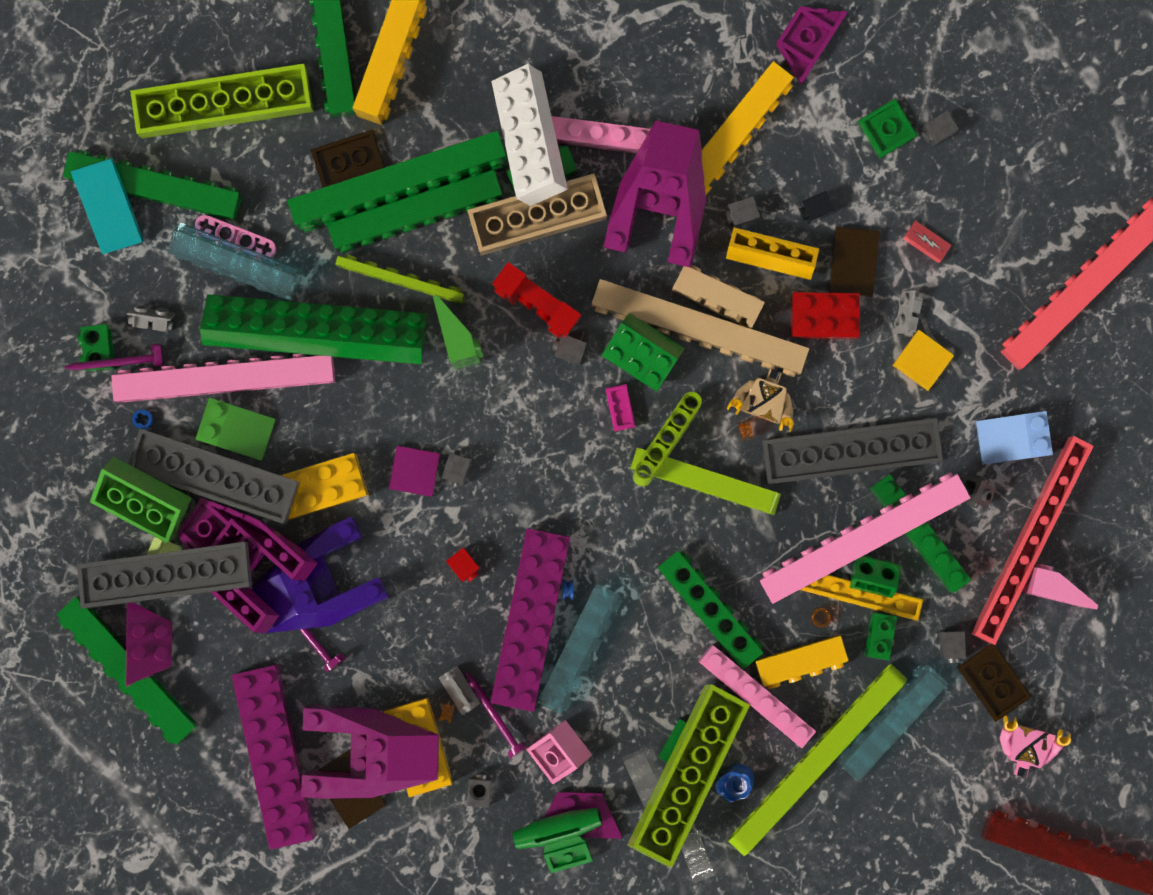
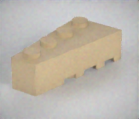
[672,265,765,329]

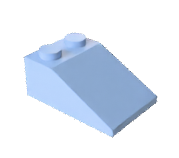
[976,411,1053,465]

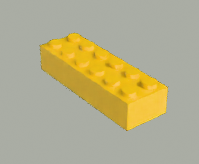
[353,0,428,125]

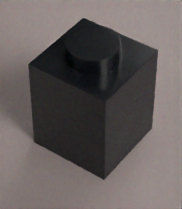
[798,191,835,224]

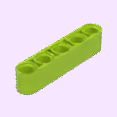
[633,392,702,486]

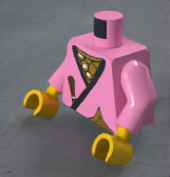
[999,716,1071,778]

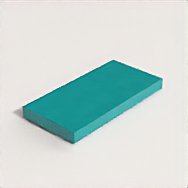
[71,158,144,255]

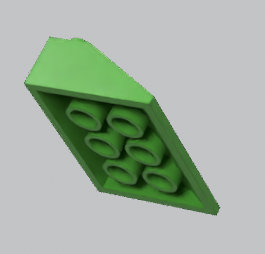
[433,296,484,370]

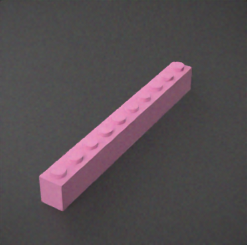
[111,354,336,403]
[760,472,970,604]

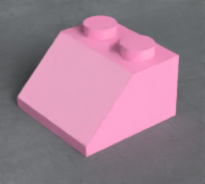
[526,720,592,784]

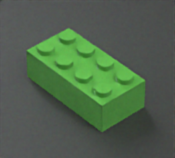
[90,457,191,543]

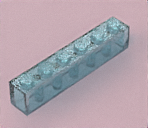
[168,223,303,300]
[537,583,622,714]
[836,664,949,782]

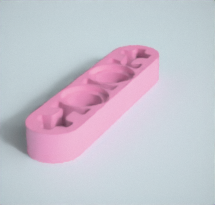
[195,215,277,260]

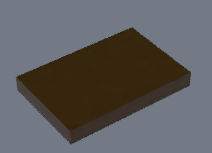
[310,129,385,188]
[829,227,880,297]
[957,644,1032,722]
[317,749,386,829]

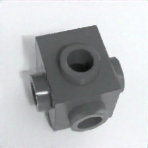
[962,474,996,509]

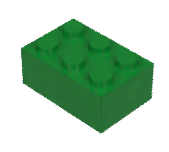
[601,313,685,391]

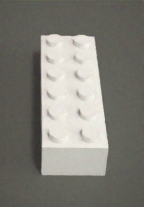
[491,64,568,206]

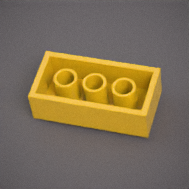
[281,453,369,521]
[384,697,453,797]

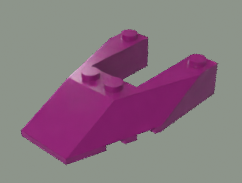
[604,120,707,267]
[177,498,318,633]
[301,704,439,799]

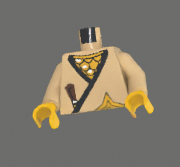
[727,369,794,432]

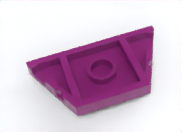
[776,6,848,85]
[125,602,172,686]
[544,791,621,839]

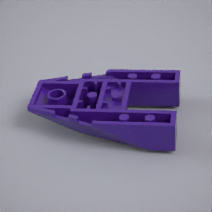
[250,517,390,634]

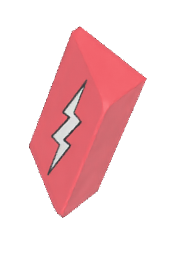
[903,220,951,263]

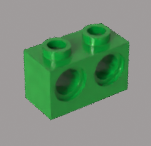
[78,324,116,372]
[849,555,901,598]
[864,612,897,661]

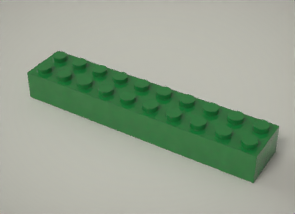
[287,131,507,233]
[200,294,427,364]

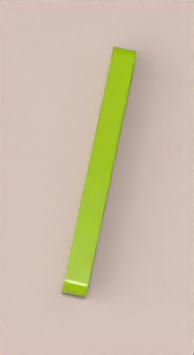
[728,664,908,856]

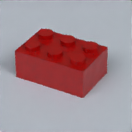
[790,292,860,340]

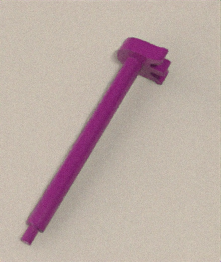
[65,344,162,371]
[299,629,346,673]
[465,672,527,759]

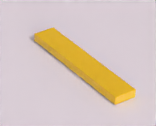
[800,575,923,621]

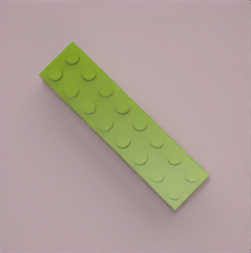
[130,64,314,139]
[627,684,750,867]

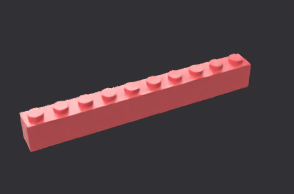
[1000,197,1153,370]
[970,436,1094,645]

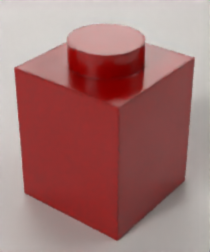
[446,547,480,582]

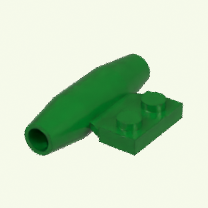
[512,808,603,873]

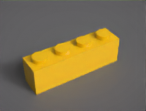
[726,227,819,280]
[754,635,848,689]

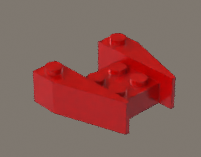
[492,262,581,339]

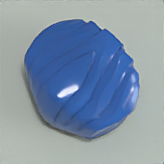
[715,763,754,803]

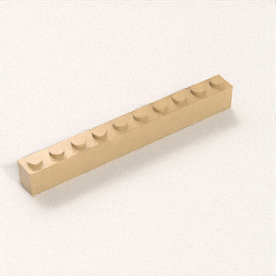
[592,279,809,377]

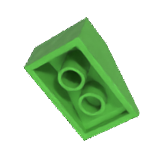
[195,398,276,461]

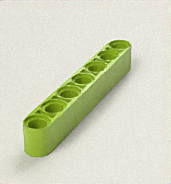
[630,448,781,515]

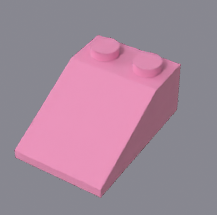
[1022,564,1098,609]

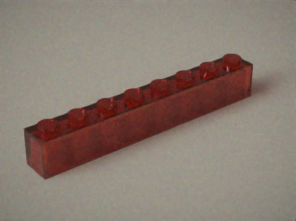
[981,810,1153,895]

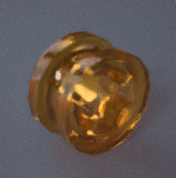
[737,420,753,442]
[811,607,831,628]
[439,702,456,724]

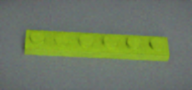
[335,254,465,305]

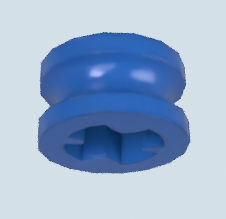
[132,409,153,430]
[562,580,574,600]

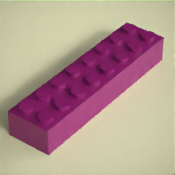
[490,529,570,712]
[231,664,316,850]

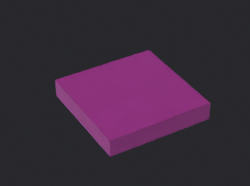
[389,446,440,497]

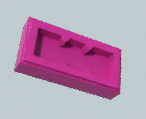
[605,384,636,432]

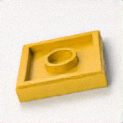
[892,330,954,391]

